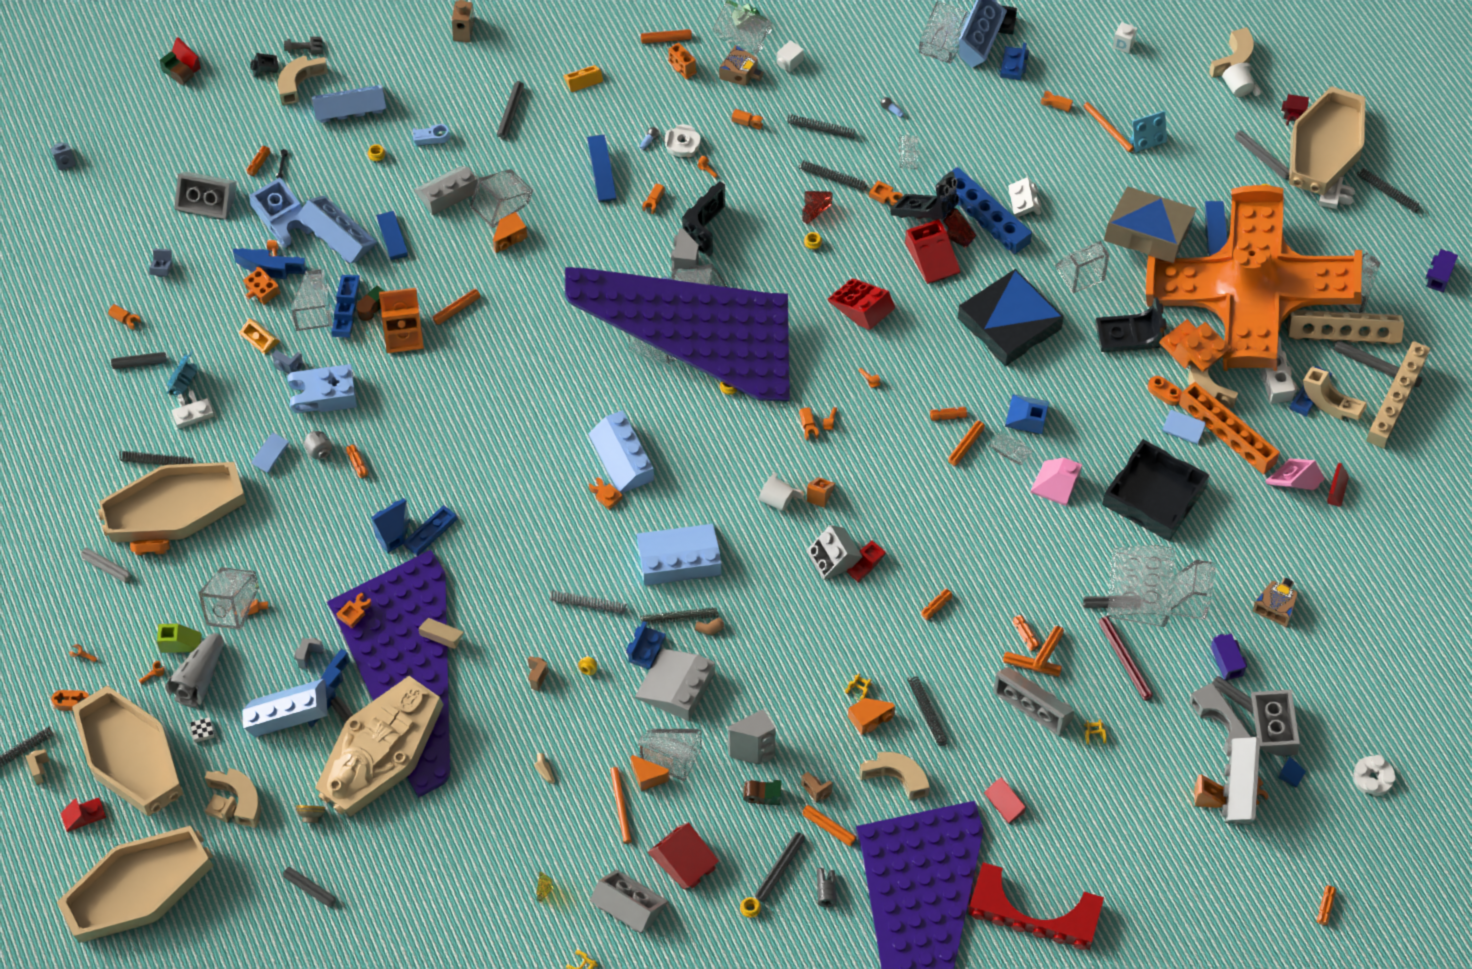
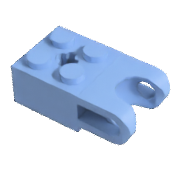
[250,177,313,248]
[287,364,357,413]

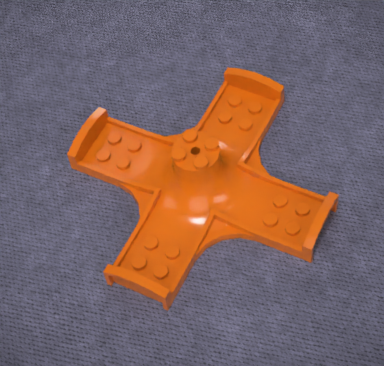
[1146,185,1363,371]

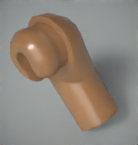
[695,618,724,636]

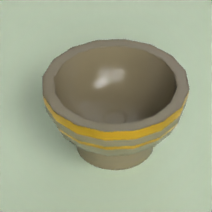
[296,805,326,823]

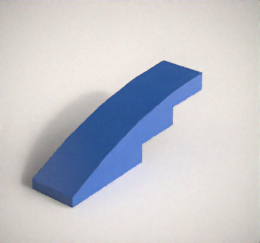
[587,134,616,202]
[1205,201,1227,256]
[331,275,360,338]
[308,648,350,728]

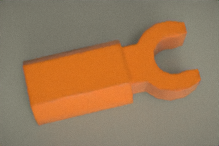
[1041,91,1073,112]
[732,109,763,130]
[642,183,666,214]
[108,304,141,330]
[799,407,819,441]

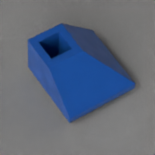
[1005,394,1049,434]
[371,498,410,553]

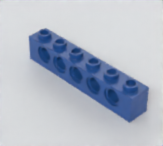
[942,167,1032,254]

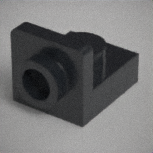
[998,6,1017,35]
[250,53,279,77]

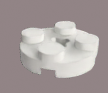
[665,124,700,157]
[1353,755,1395,796]

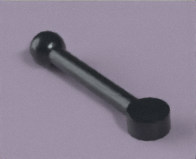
[276,149,288,179]

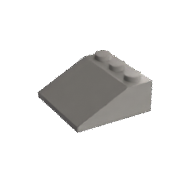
[635,649,715,721]

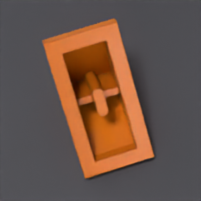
[807,477,836,508]
[630,755,670,791]
[1194,774,1227,808]

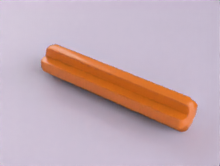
[641,29,692,44]
[433,289,480,325]
[948,420,985,466]
[1033,625,1064,670]
[1003,652,1062,677]
[802,805,856,846]

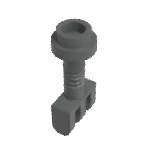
[284,37,323,55]

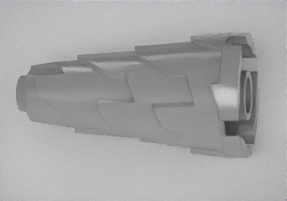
[165,633,224,707]

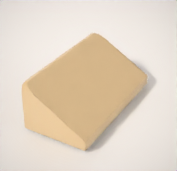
[419,618,464,649]

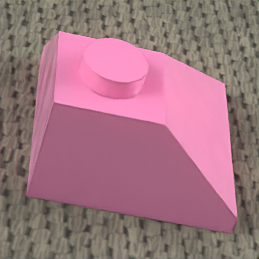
[1030,458,1082,506]
[1265,458,1325,490]

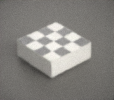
[190,717,215,743]

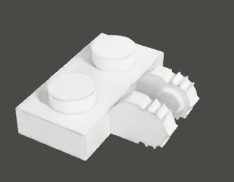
[1318,177,1355,209]
[171,390,214,429]

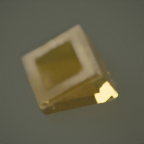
[536,871,553,903]

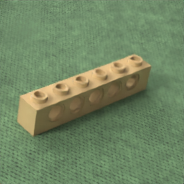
[1287,310,1404,344]
[1366,341,1431,449]

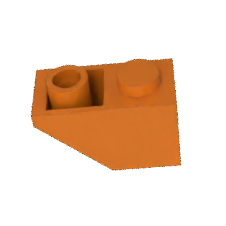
[493,212,528,253]
[848,698,895,735]

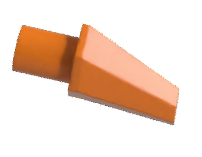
[239,599,269,619]

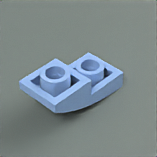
[251,433,289,473]

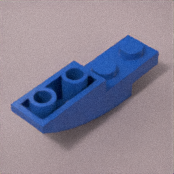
[233,248,307,280]

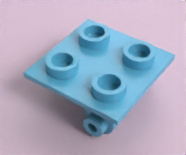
[1129,111,1167,152]
[167,350,198,397]

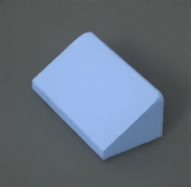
[1162,410,1206,445]

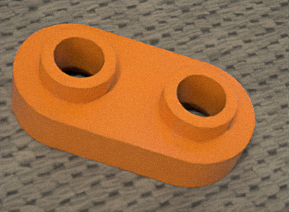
[1148,376,1182,406]
[130,539,170,555]

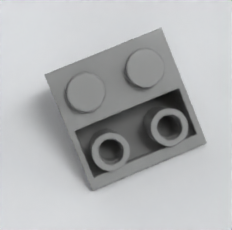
[671,228,699,281]
[806,525,862,580]

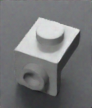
[294,638,324,669]

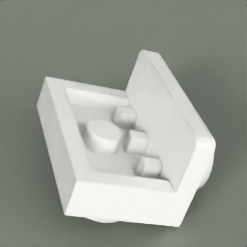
[1009,177,1042,218]

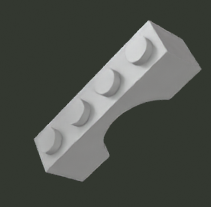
[1189,683,1253,758]

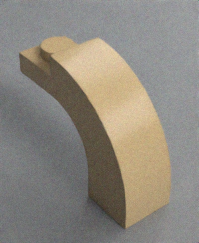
[1209,27,1253,78]
[278,56,328,106]
[1188,363,1238,409]
[1303,367,1367,420]
[859,752,930,800]
[205,768,261,828]

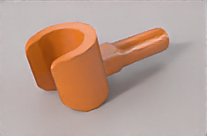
[698,156,718,178]
[267,240,279,256]
[858,368,880,388]
[823,407,837,430]
[69,644,97,662]
[138,661,165,684]

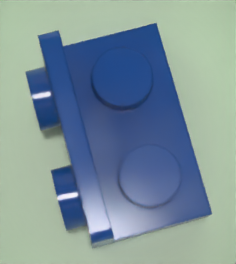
[1000,43,1029,80]
[626,621,666,670]

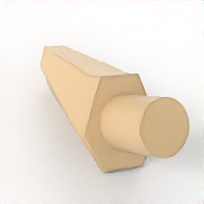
[534,753,555,783]

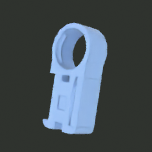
[413,124,450,146]

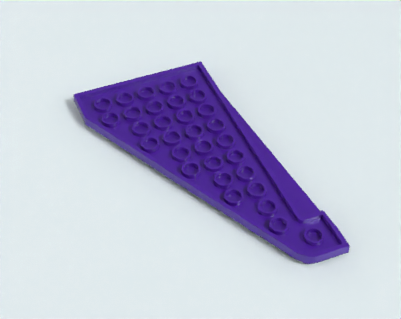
[564,267,790,402]
[327,550,451,798]
[856,801,984,969]

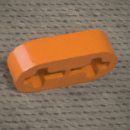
[51,690,89,711]

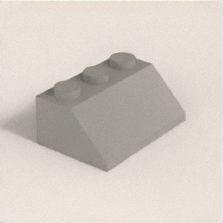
[414,166,479,215]
[174,171,237,219]
[1251,690,1300,756]
[728,709,776,764]
[590,869,668,933]

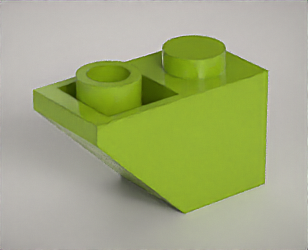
[157,624,202,653]

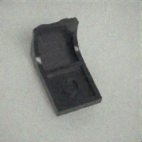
[890,171,959,220]
[682,181,725,256]
[1095,297,1167,352]

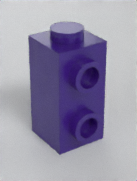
[1425,249,1458,293]
[1210,633,1247,681]

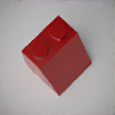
[647,822,719,889]

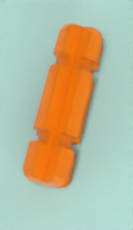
[246,146,271,176]
[930,407,967,421]
[346,444,368,478]
[921,588,953,620]
[1013,615,1039,651]
[1317,885,1337,926]

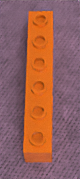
[1179,382,1280,475]

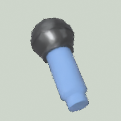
[880,97,904,117]
[640,127,659,150]

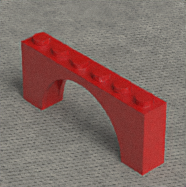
[968,862,1104,950]

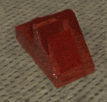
[802,191,833,224]
[943,208,977,247]

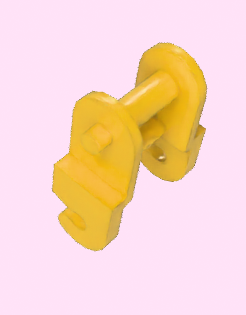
[845,673,872,701]
[1084,719,1106,745]
[566,950,598,969]

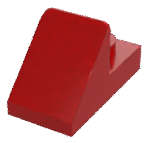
[60,797,106,832]

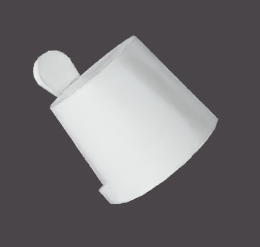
[1222,63,1261,97]
[759,472,804,511]

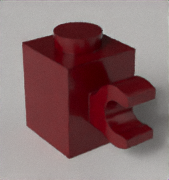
[1281,94,1309,126]

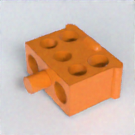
[668,42,697,79]
[243,267,281,305]

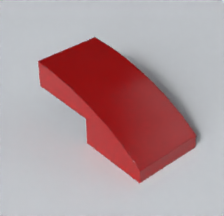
[846,540,886,583]

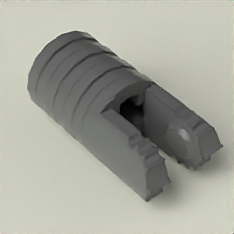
[816,868,837,907]

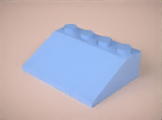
[636,524,721,586]

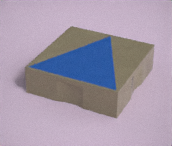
[1104,186,1196,263]

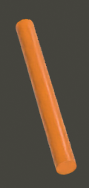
[1083,102,1134,152]
[610,767,632,844]

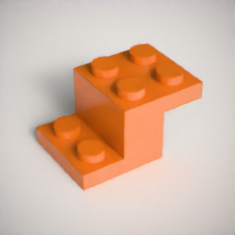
[379,288,424,353]
[1159,319,1231,372]

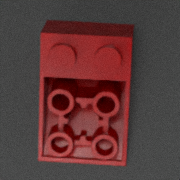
[905,219,961,284]
[827,278,895,330]

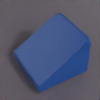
[1278,757,1306,788]

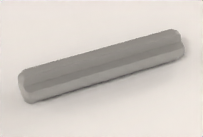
[80,548,131,582]

